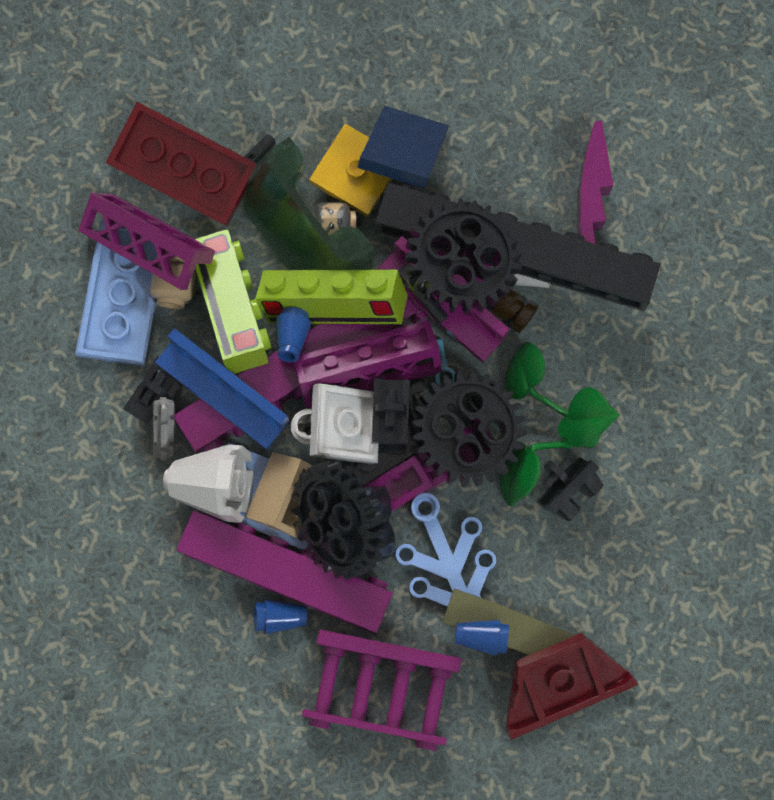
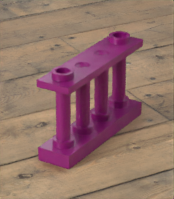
[302,629,462,751]

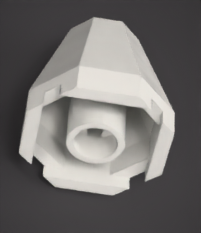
[163,445,254,523]

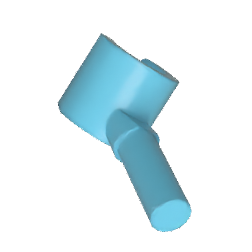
[434,339,455,387]

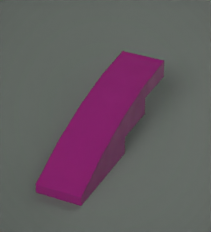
[577,120,614,244]
[363,425,495,513]

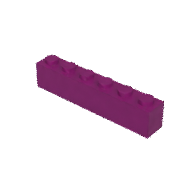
[176,510,393,635]

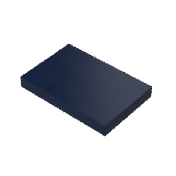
[358,106,449,188]

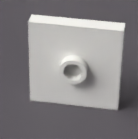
[310,383,378,464]

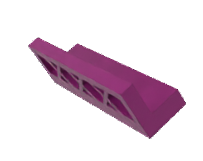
[78,193,216,290]
[378,236,510,363]
[293,320,442,409]

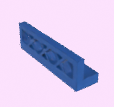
[155,328,289,451]

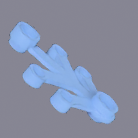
[395,493,496,607]

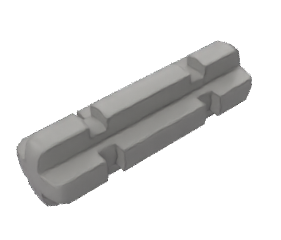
[153,397,175,461]

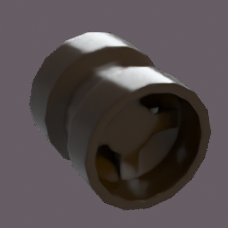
[492,287,539,334]

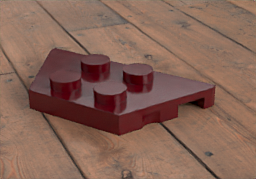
[506,633,638,740]

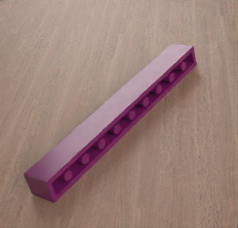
[174,250,493,454]

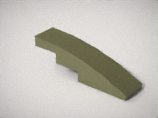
[442,588,575,656]

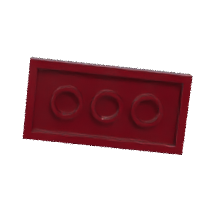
[106,102,259,227]

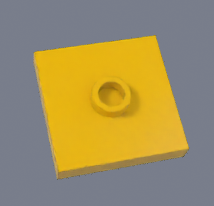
[309,123,392,218]

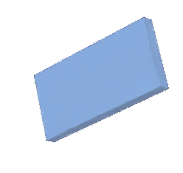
[75,221,158,367]

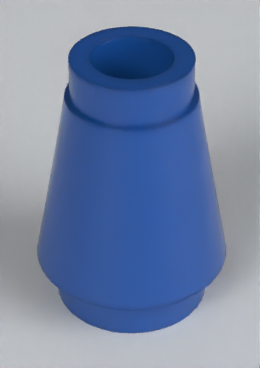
[276,307,311,363]
[254,599,307,635]
[455,620,509,656]

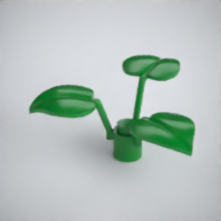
[499,342,620,507]

